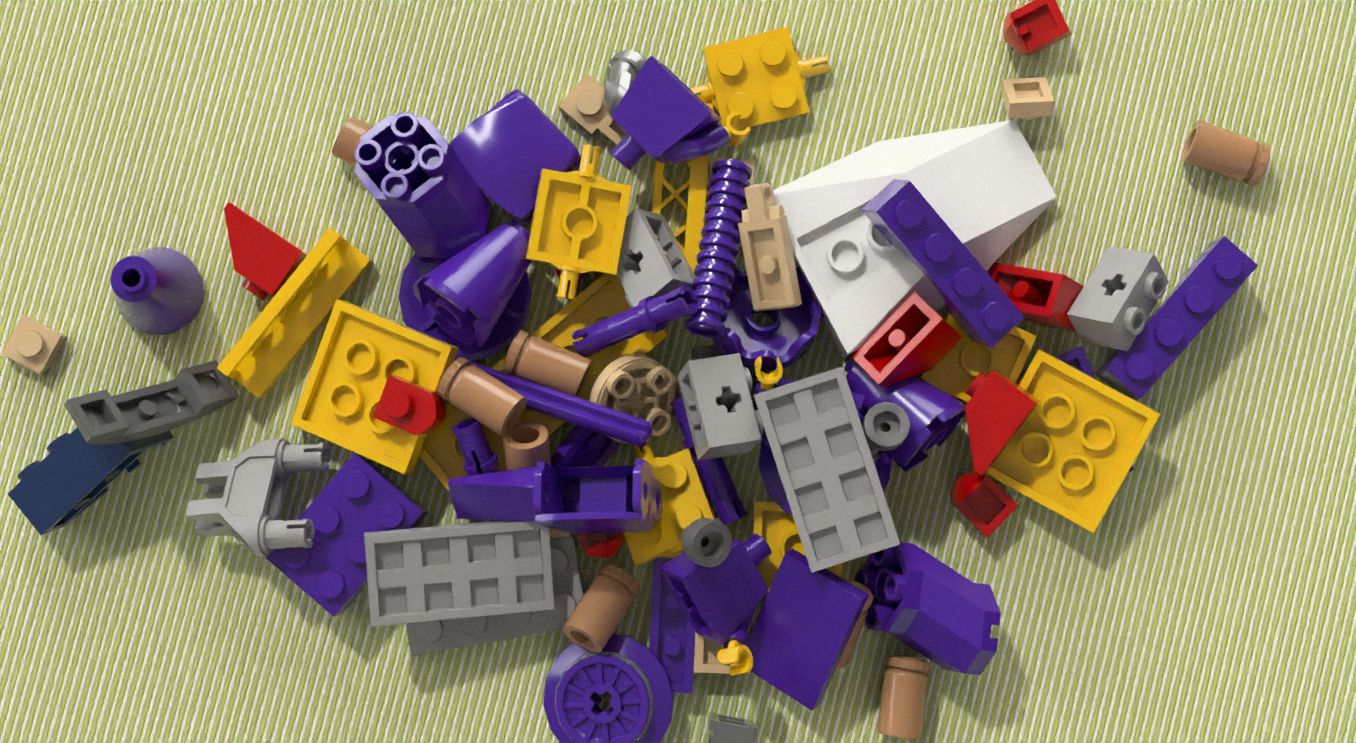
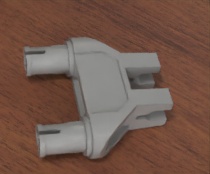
[185,438,331,557]

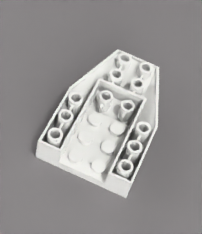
[773,120,1057,359]

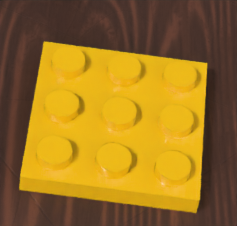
[291,299,459,474]
[986,349,1160,533]

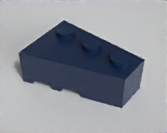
[7,427,174,535]

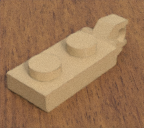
[738,182,802,312]

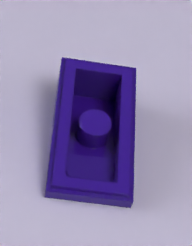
[448,466,536,522]

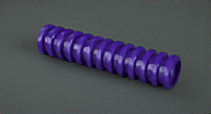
[685,159,752,338]

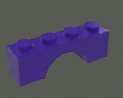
[861,179,1024,348]
[1096,236,1258,400]

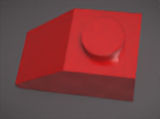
[224,202,307,301]
[989,262,1084,333]
[852,292,963,388]
[965,369,1040,476]

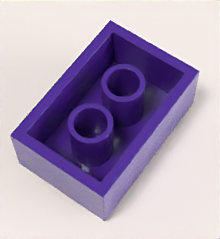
[265,453,429,617]

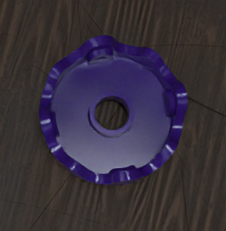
[712,268,822,371]

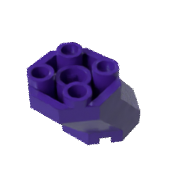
[355,112,493,263]
[854,542,1001,675]

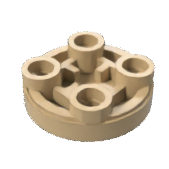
[590,354,675,444]

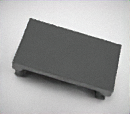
[707,712,757,743]

